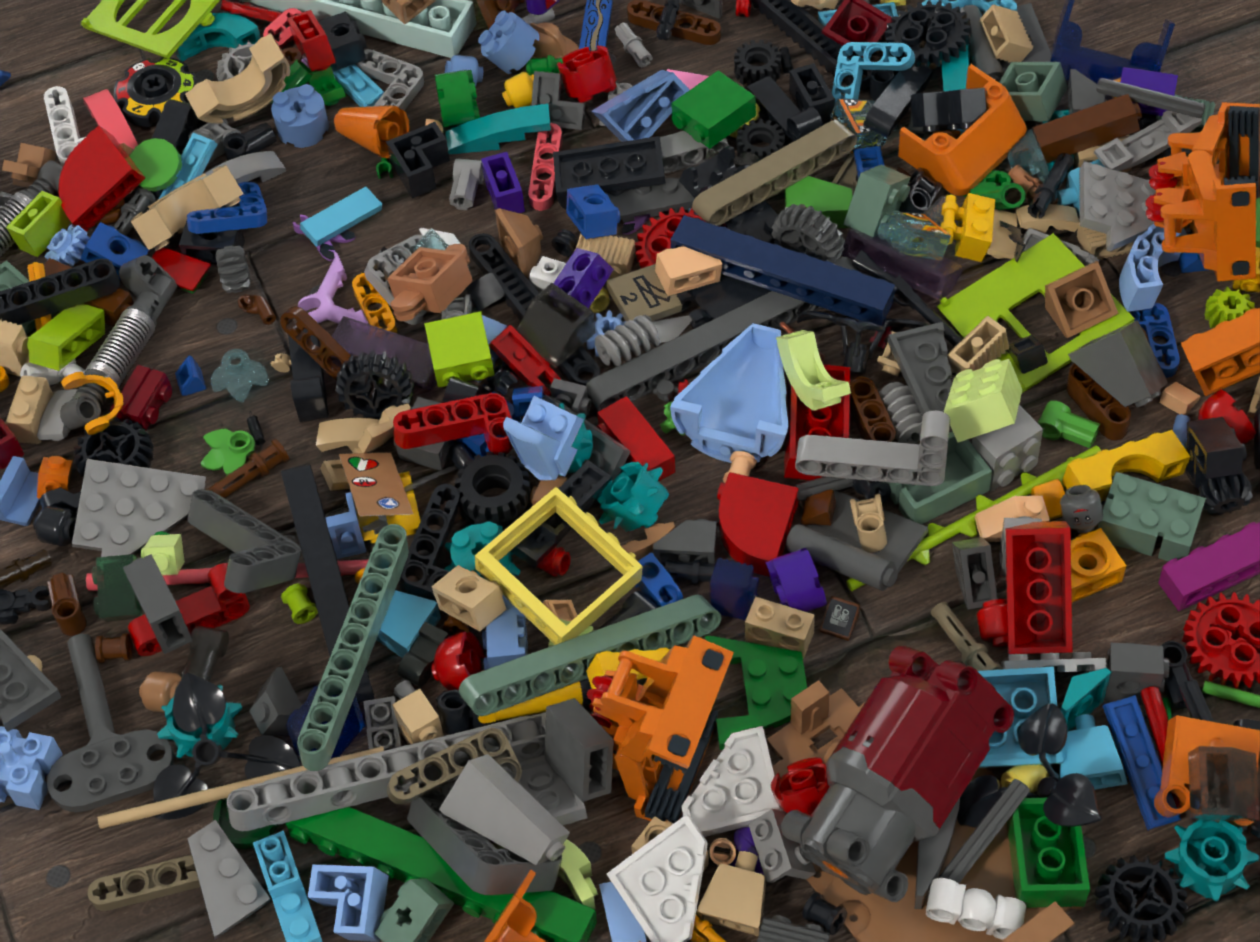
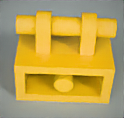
[940,193,995,262]

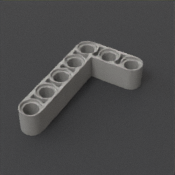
[795,410,950,486]

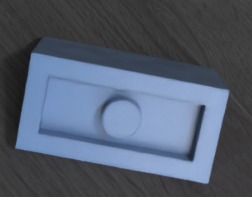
[0,456,40,526]
[326,492,366,559]

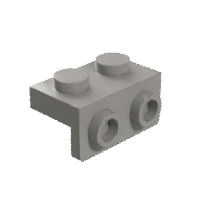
[749,809,816,883]

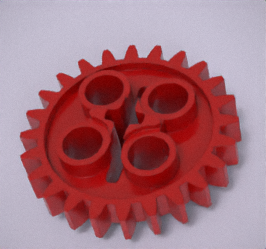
[635,207,720,269]
[1182,592,1260,689]

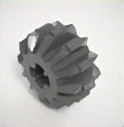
[216,245,251,293]

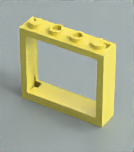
[475,487,643,645]

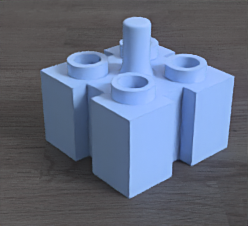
[0,726,63,810]

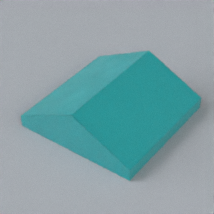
[1061,668,1111,731]

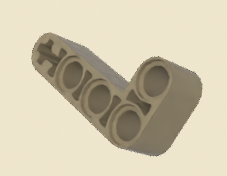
[387,728,522,804]

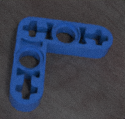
[187,182,267,234]
[1122,303,1180,378]

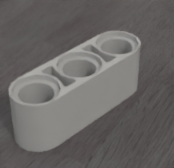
[660,131,729,174]

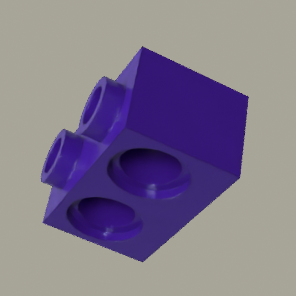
[547,248,614,315]

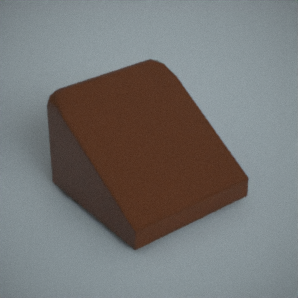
[801,489,836,526]

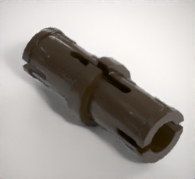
[0,549,52,590]

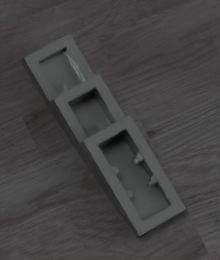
[914,798,960,909]

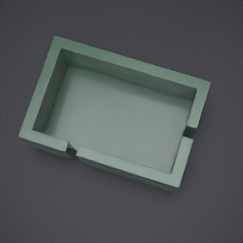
[886,431,992,524]
[1098,472,1206,561]

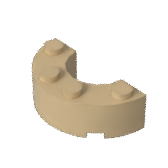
[185,33,290,124]
[131,165,244,251]

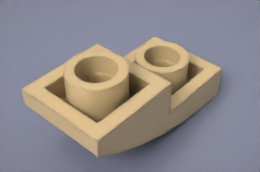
[1016,204,1079,234]
[987,209,1017,259]
[358,403,411,453]
[316,418,379,452]

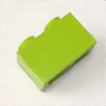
[5,191,72,257]

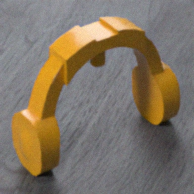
[61,372,123,435]

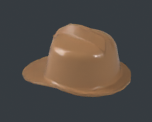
[530,22,579,58]

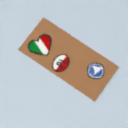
[339,453,413,516]

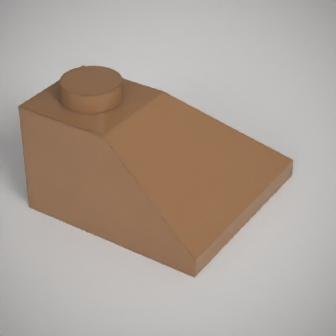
[495,208,543,280]

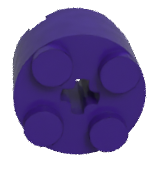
[765,548,827,612]

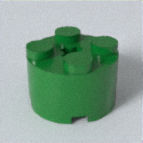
[435,70,480,127]

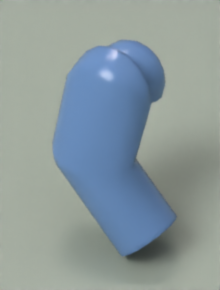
[1173,414,1190,449]

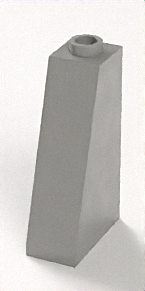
[439,754,570,865]

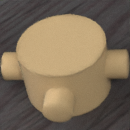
[271,353,291,373]

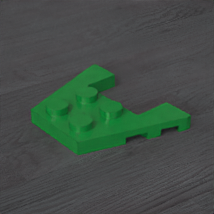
[705,636,807,750]

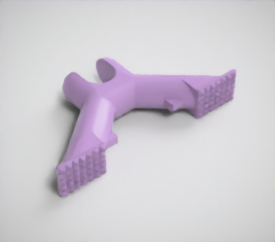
[298,252,373,339]

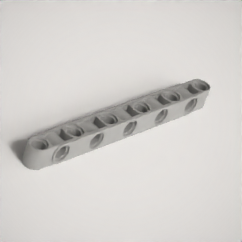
[227,712,546,831]

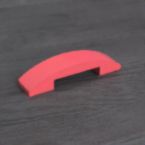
[83,89,138,150]

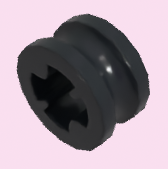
[551,229,578,257]

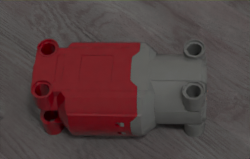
[781,646,1014,902]

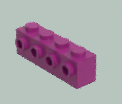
[1158,522,1260,611]

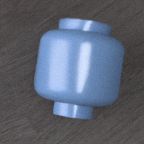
[444,55,483,87]

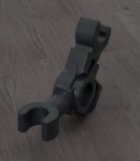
[482,361,519,395]
[0,586,51,625]

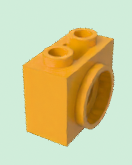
[1071,528,1126,603]

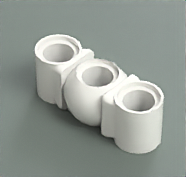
[925,878,1026,940]

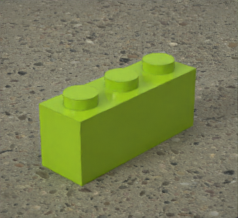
[27,304,105,371]

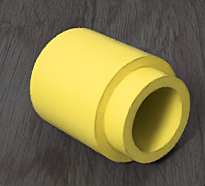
[1001,765,1049,793]

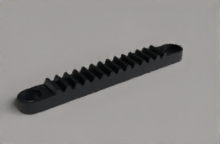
[752,0,872,90]
[469,233,601,386]

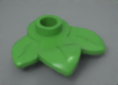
[201,429,256,475]

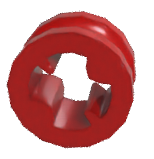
[736,0,752,17]

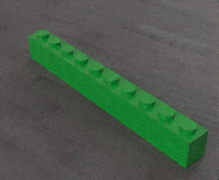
[286,793,597,942]

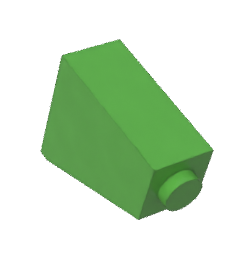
[784,176,853,228]

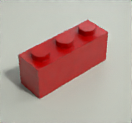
[287,10,336,71]
[596,396,676,481]

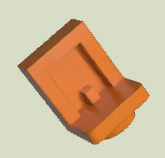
[37,456,73,499]

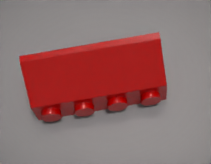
[784,364,850,480]
[1005,521,1073,654]

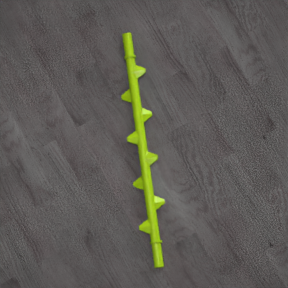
[846,445,1101,591]

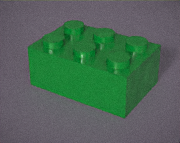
[1007,798,1090,908]

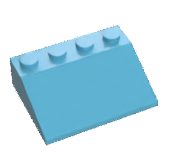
[978,667,1063,768]

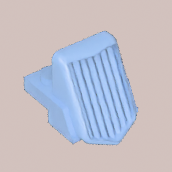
[503,396,584,481]

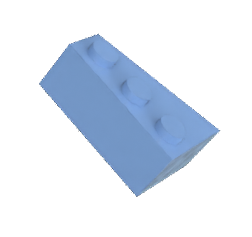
[592,70,690,142]
[482,596,528,670]

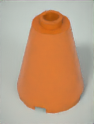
[334,105,409,159]

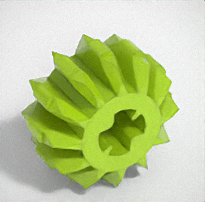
[1204,286,1255,328]

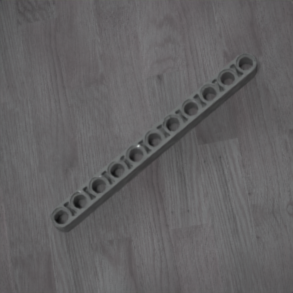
[586,257,860,412]

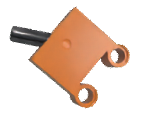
[1154,680,1260,827]

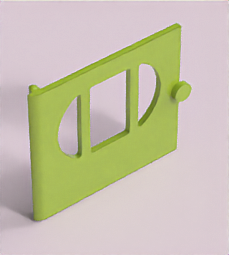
[81,0,220,59]
[936,233,1135,393]

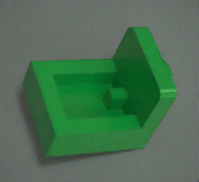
[308,67,346,106]

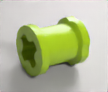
[281,583,318,624]

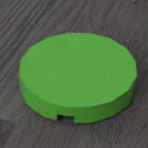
[129,138,182,191]

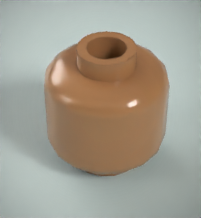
[139,671,182,713]

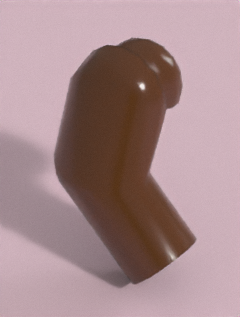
[95,198,126,227]
[238,294,276,325]

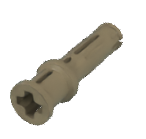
[931,602,1003,671]

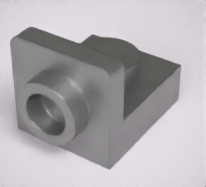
[550,378,591,416]

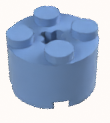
[478,10,539,74]
[271,84,329,148]

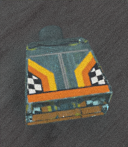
[830,98,899,154]
[878,212,951,261]

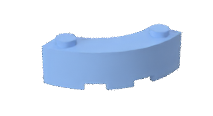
[1119,224,1187,312]

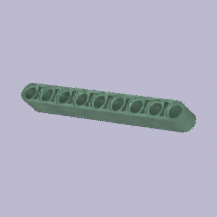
[297,524,409,771]
[459,594,721,716]

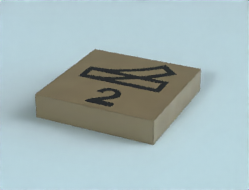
[606,264,682,321]

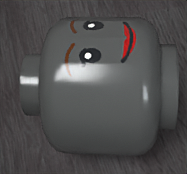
[1060,485,1103,533]

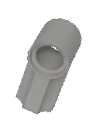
[449,158,484,210]

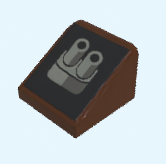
[820,596,860,641]

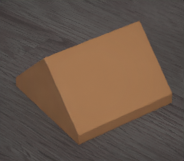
[1045,261,1119,338]

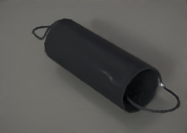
[778,44,793,76]
[247,411,265,450]

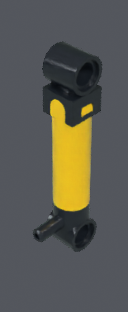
[438,678,592,734]

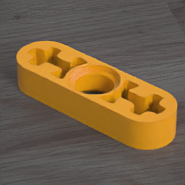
[352,273,397,341]

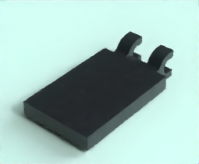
[676,274,771,329]

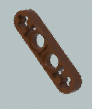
[627,0,721,45]
[280,306,351,381]

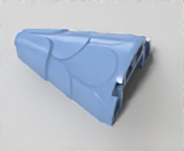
[670,323,789,463]

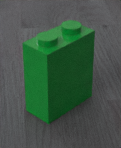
[671,70,756,149]

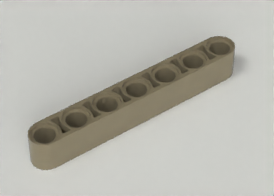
[692,120,858,226]

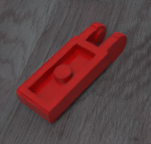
[489,325,561,396]

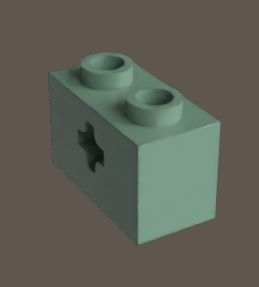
[374,878,454,942]

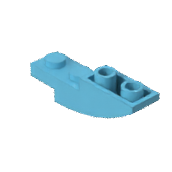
[253,831,323,942]

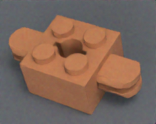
[387,244,473,321]

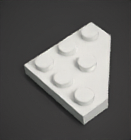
[681,726,783,837]
[607,814,708,942]

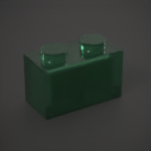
[92,554,142,622]

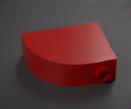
[59,125,145,232]
[717,472,799,577]

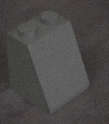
[1068,320,1168,407]

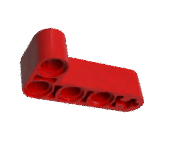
[393,393,513,455]
[128,563,250,656]

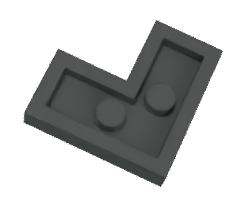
[531,71,586,130]

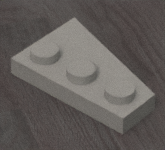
[1001,652,1106,672]
[188,820,270,939]

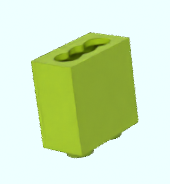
[424,311,495,388]

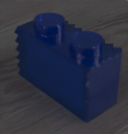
[710,558,759,620]

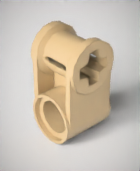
[850,494,887,553]

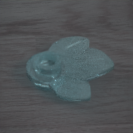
[211,349,268,402]

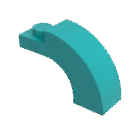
[175,13,261,61]

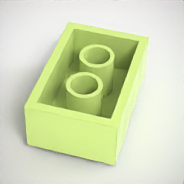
[944,359,1022,442]

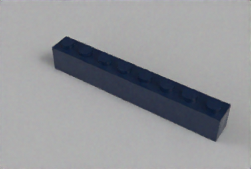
[670,215,895,326]

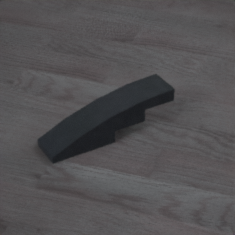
[511,461,612,568]

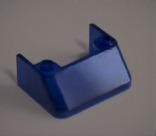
[1050,0,1175,84]

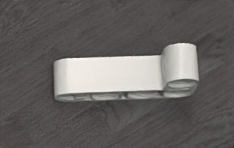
[44,86,85,166]

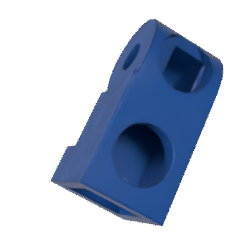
[635,552,684,607]

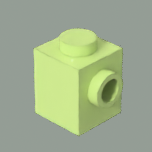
[141,534,185,575]

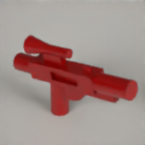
[220,0,289,25]

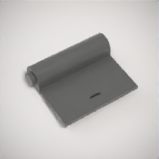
[960,3,1055,82]
[786,490,929,591]

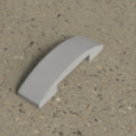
[1094,110,1202,171]
[205,151,286,184]

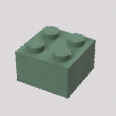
[999,62,1068,122]
[844,165,910,237]

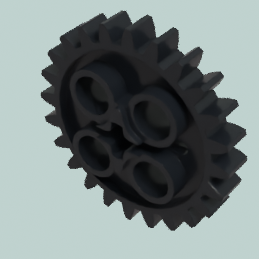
[885,0,972,68]

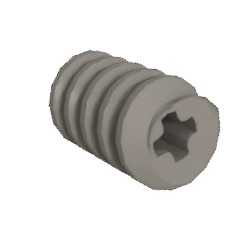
[595,314,660,366]
[879,382,922,444]

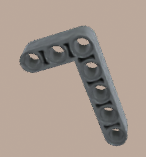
[187,489,301,593]
[407,786,562,895]

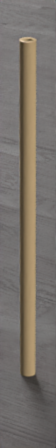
[98,746,385,829]

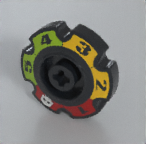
[114,57,197,127]

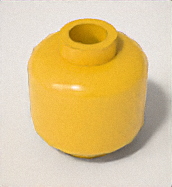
[502,72,534,108]

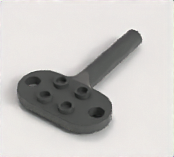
[47,634,174,813]

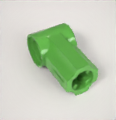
[1038,401,1100,448]

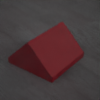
[822,0,892,58]

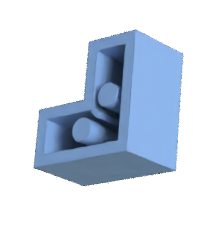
[308,864,389,942]

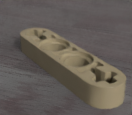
[87,855,200,911]

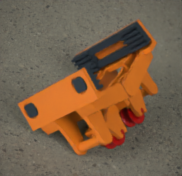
[1146,102,1260,282]
[587,635,734,824]

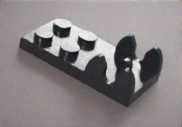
[553,136,666,210]
[679,146,778,244]

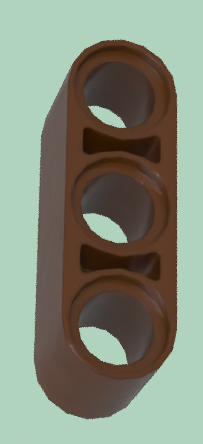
[1066,363,1131,441]
[850,377,896,442]

